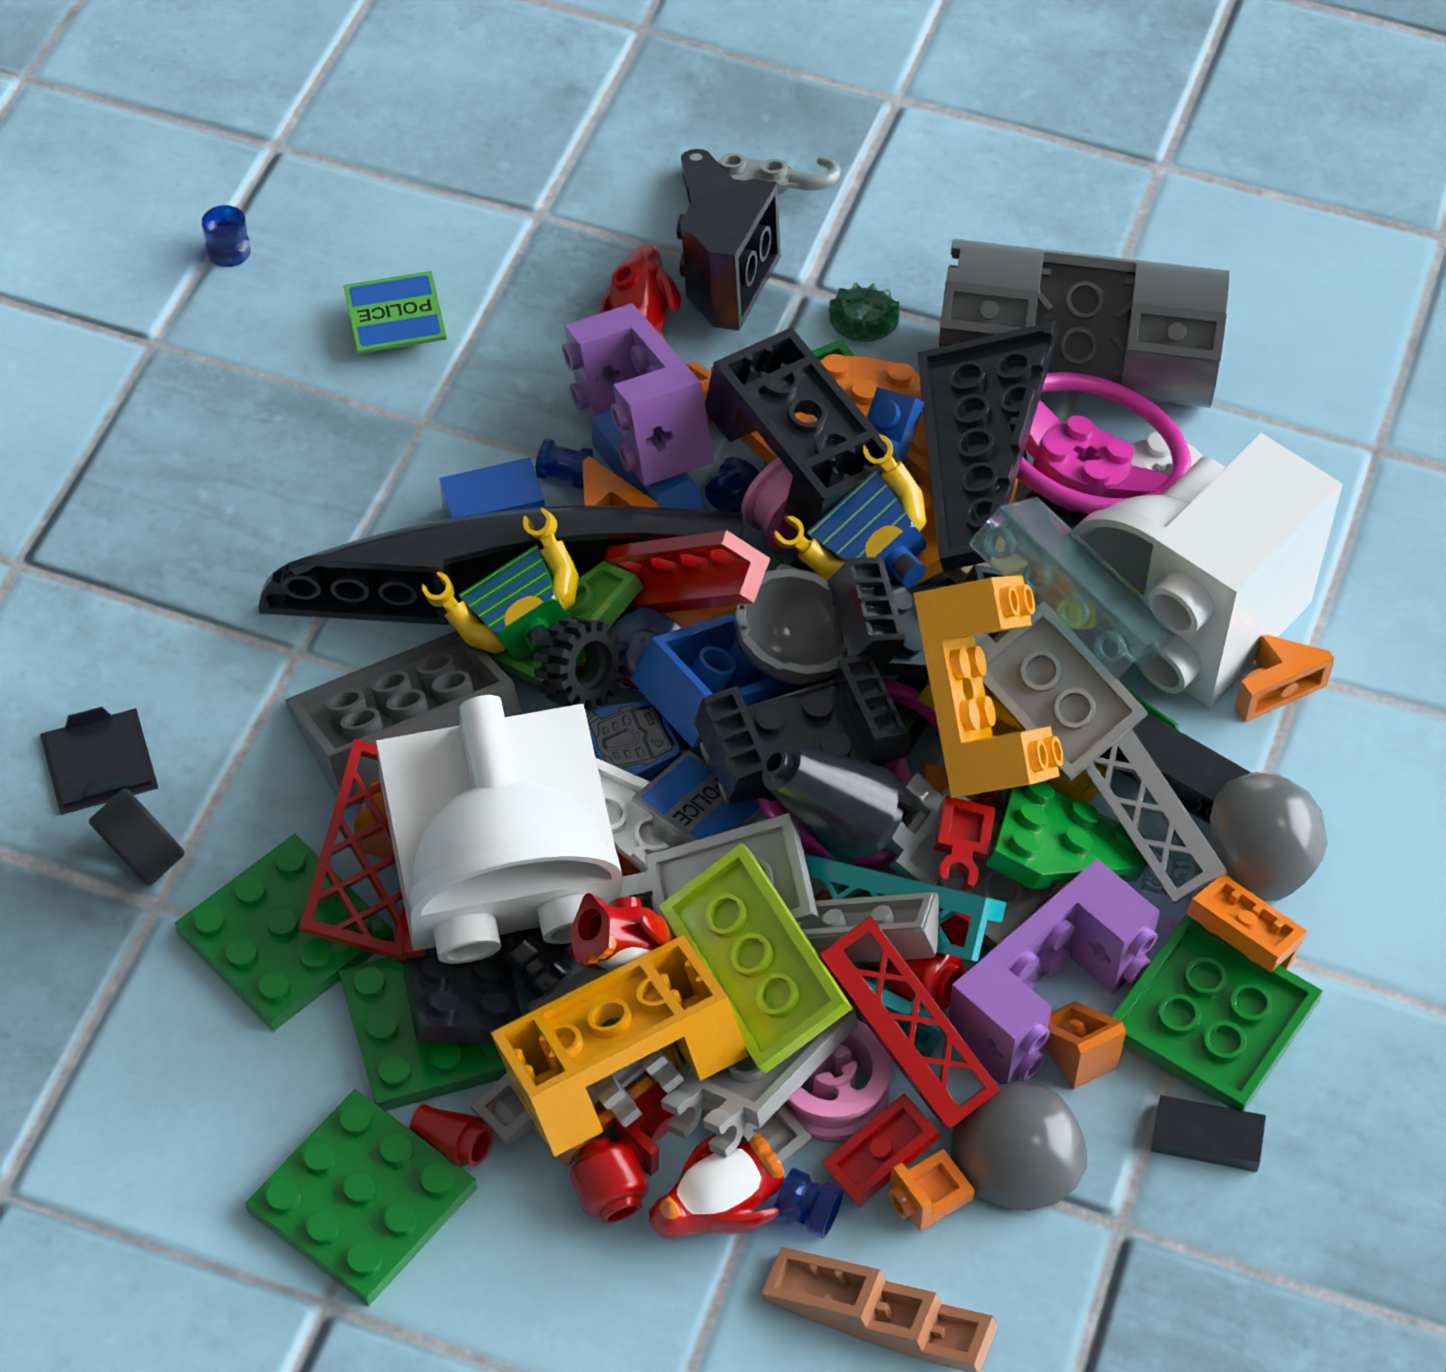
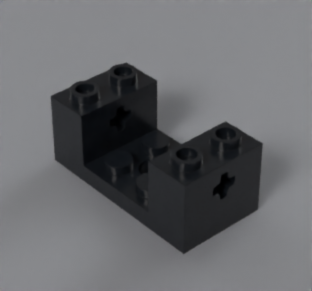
[705,327,903,540]

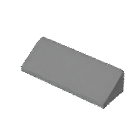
[798,892,939,963]

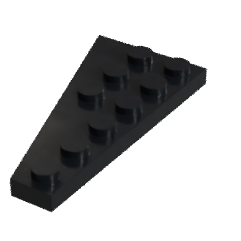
[917,321,1059,572]

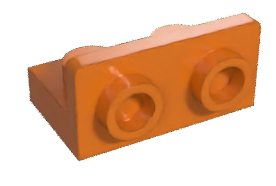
[1185,875,1308,972]

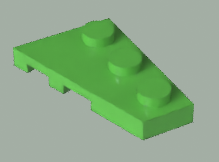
[485,561,644,687]

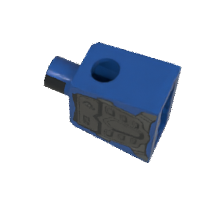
[585,700,692,782]

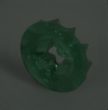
[828,282,900,342]

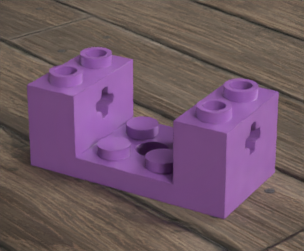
[562,303,714,486]
[948,859,1160,1084]

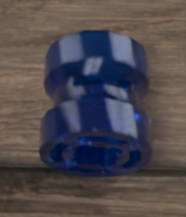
[201,205,251,267]
[774,1167,845,1239]

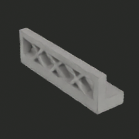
[1085,729,1227,905]

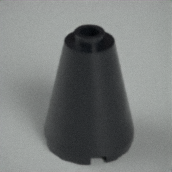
[762,742,904,864]

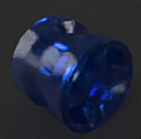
[705,457,760,512]

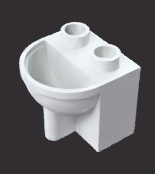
[1064,433,1342,708]
[376,695,622,964]

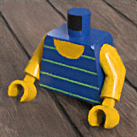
[773,434,927,588]

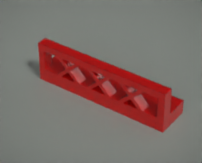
[605,530,770,613]
[817,916,1000,1129]

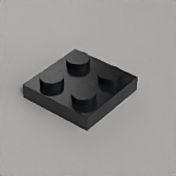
[404,957,522,1044]

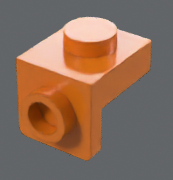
[888,1149,975,1232]

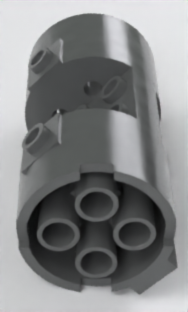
[939,239,1229,408]

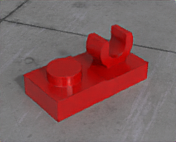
[822,1093,941,1207]

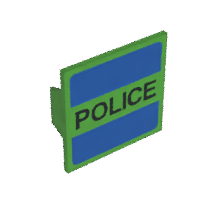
[343,271,447,354]

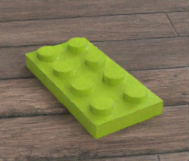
[658,843,853,1073]

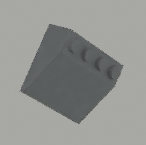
[285,631,522,804]

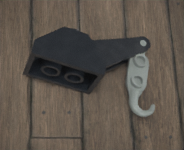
[676,149,841,331]

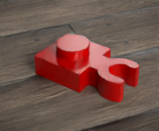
[933,795,995,893]

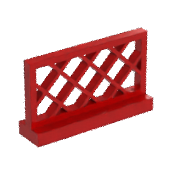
[298,739,425,964]

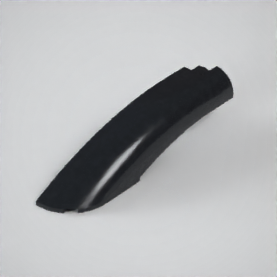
[259,505,743,625]

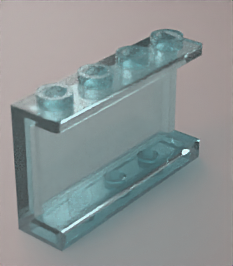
[970,497,1177,680]

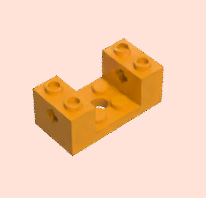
[913,575,1063,798]
[491,935,748,1157]

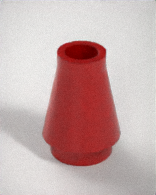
[410,1104,493,1167]

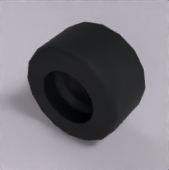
[89,789,185,886]

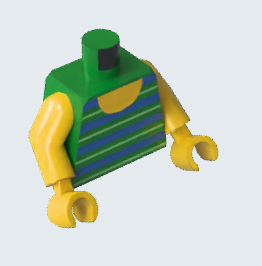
[422,508,579,661]

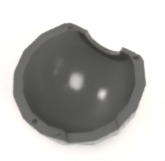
[734,568,848,685]
[1210,772,1328,901]
[950,1081,1087,1211]

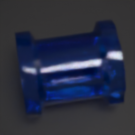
[535,438,593,489]

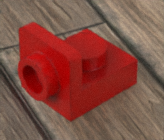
[614,1082,675,1176]

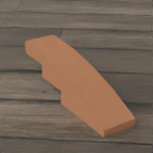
[761,1247,998,1372]

